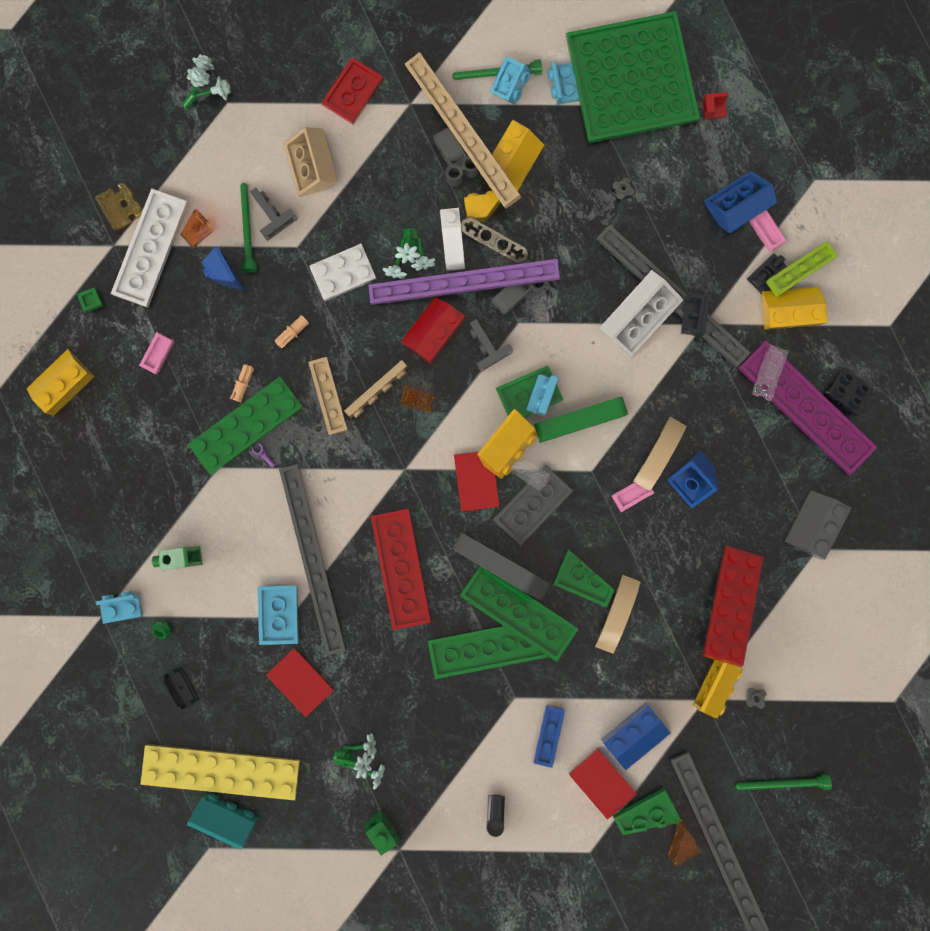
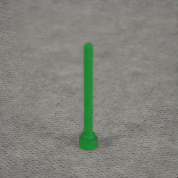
[452,59,542,80]
[240,183,257,273]
[735,774,832,790]

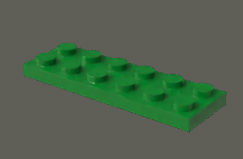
[188,377,304,475]
[460,566,579,662]
[428,626,548,679]

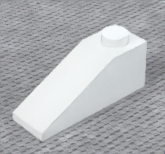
[440,208,465,271]

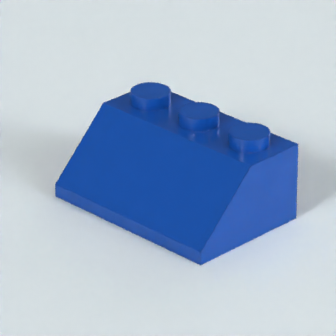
[704,171,777,233]
[601,703,671,770]

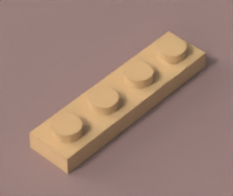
[308,357,348,435]
[344,360,408,418]

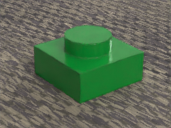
[77,287,103,313]

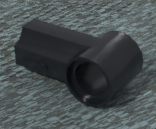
[486,795,505,837]

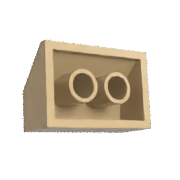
[284,127,338,197]

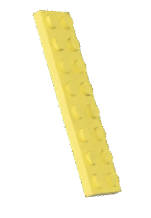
[141,744,300,800]

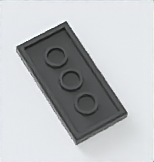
[493,464,573,546]

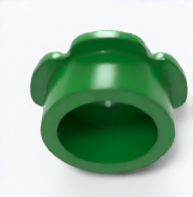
[152,621,171,639]

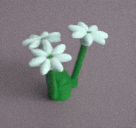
[383,228,435,280]
[333,733,385,789]

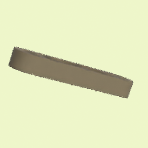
[461,216,528,263]

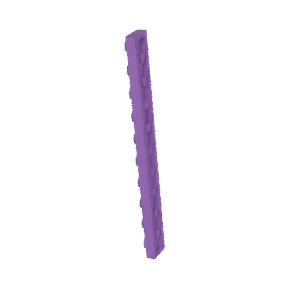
[369,259,560,305]

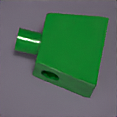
[152,546,203,570]
[365,810,402,856]

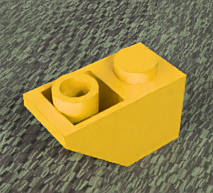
[464,190,501,225]

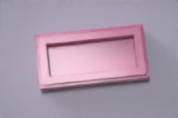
[749,210,787,252]
[139,332,175,375]
[611,483,654,512]

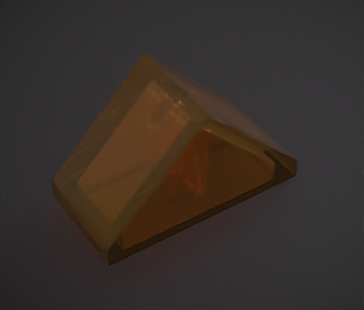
[180,209,215,248]
[400,385,435,413]
[668,821,701,867]

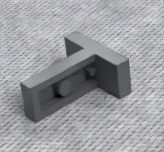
[250,187,298,241]
[469,319,513,373]

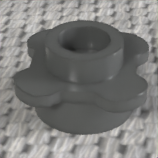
[612,178,634,199]
[746,688,767,709]

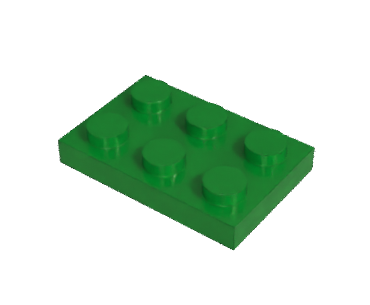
[496,365,564,418]

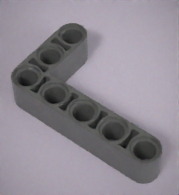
[452,532,551,601]

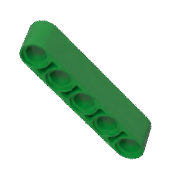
[534,396,629,443]

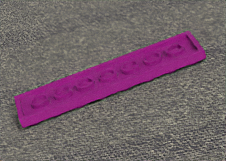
[738,341,877,475]

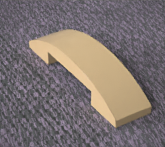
[633,417,687,492]
[595,575,640,654]

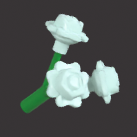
[182,54,231,109]

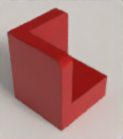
[702,92,728,119]

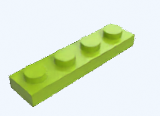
[766,241,838,297]

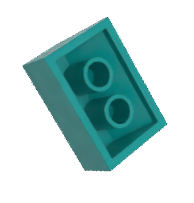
[187,794,258,850]

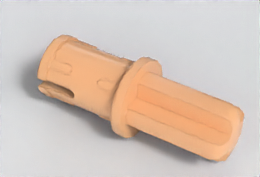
[275,315,309,348]
[230,364,254,403]

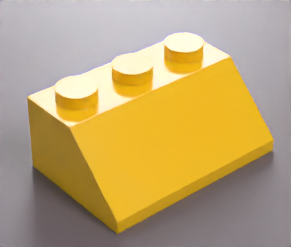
[492,120,544,191]
[761,287,828,330]
[27,349,95,416]
[477,409,537,479]
[693,660,743,719]

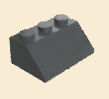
[784,491,851,560]

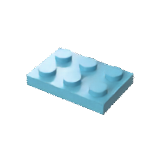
[258,585,299,645]

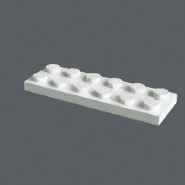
[111,188,188,308]

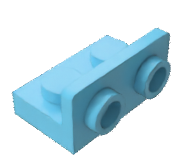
[490,56,531,105]
[548,62,579,105]
[527,374,558,417]
[96,591,143,624]

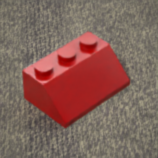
[401,297,465,365]

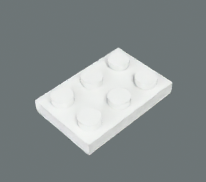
[309,244,377,301]

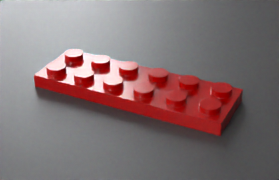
[371,509,431,630]
[703,546,763,667]

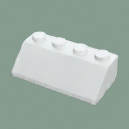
[600,270,683,357]

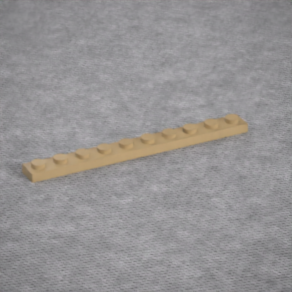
[405,52,521,209]

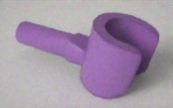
[252,444,276,468]

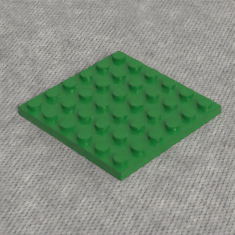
[566,11,700,143]

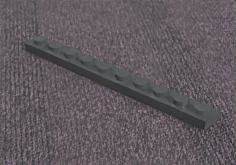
[596,225,750,367]
[279,464,346,656]
[670,751,769,931]

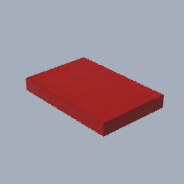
[321,57,384,125]
[454,451,499,512]
[266,648,334,717]
[568,748,636,820]

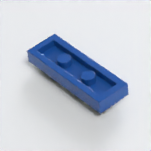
[533,705,565,768]

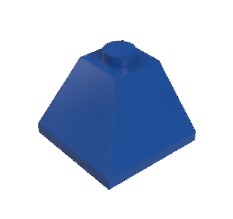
[202,246,243,290]
[667,451,719,508]

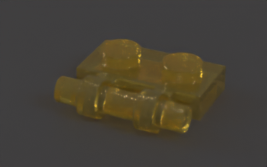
[95,183,142,231]

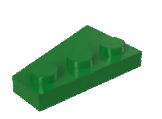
[553,549,614,607]
[613,788,683,835]

